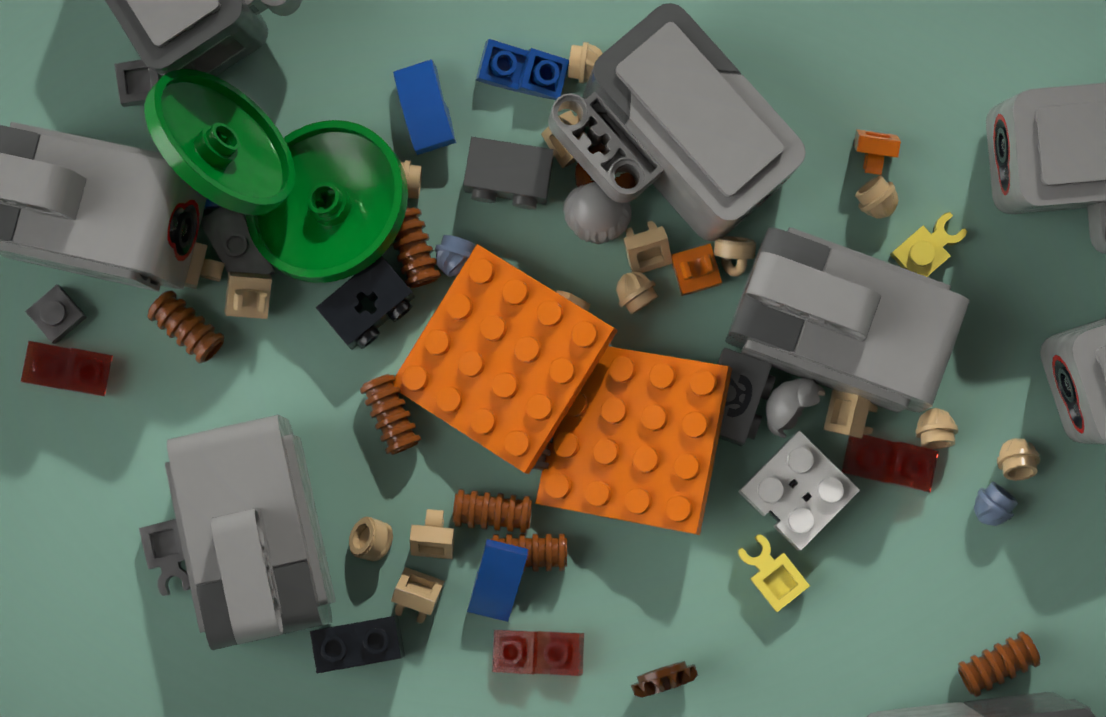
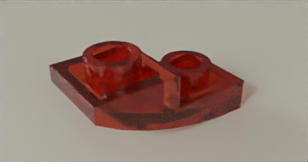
[21,341,113,397]
[842,434,939,492]
[492,630,584,676]

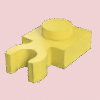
[890,212,968,277]
[737,534,810,612]

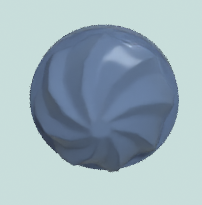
[434,235,475,277]
[974,482,1018,526]

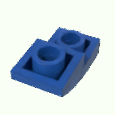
[476,39,569,100]
[393,59,456,155]
[467,539,528,622]

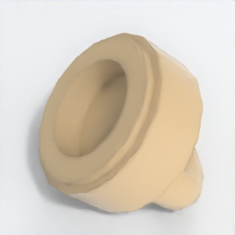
[714,236,756,277]
[349,517,393,561]

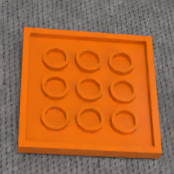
[393,244,618,474]
[535,346,732,535]

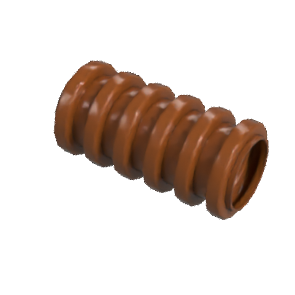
[393,207,441,288]
[147,290,225,364]
[360,374,421,455]
[453,489,532,534]
[491,534,567,572]
[958,631,1041,697]

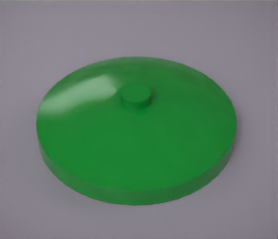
[144,69,296,215]
[246,120,408,283]

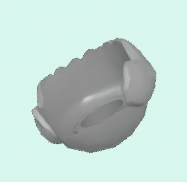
[563,182,632,244]
[765,377,825,439]

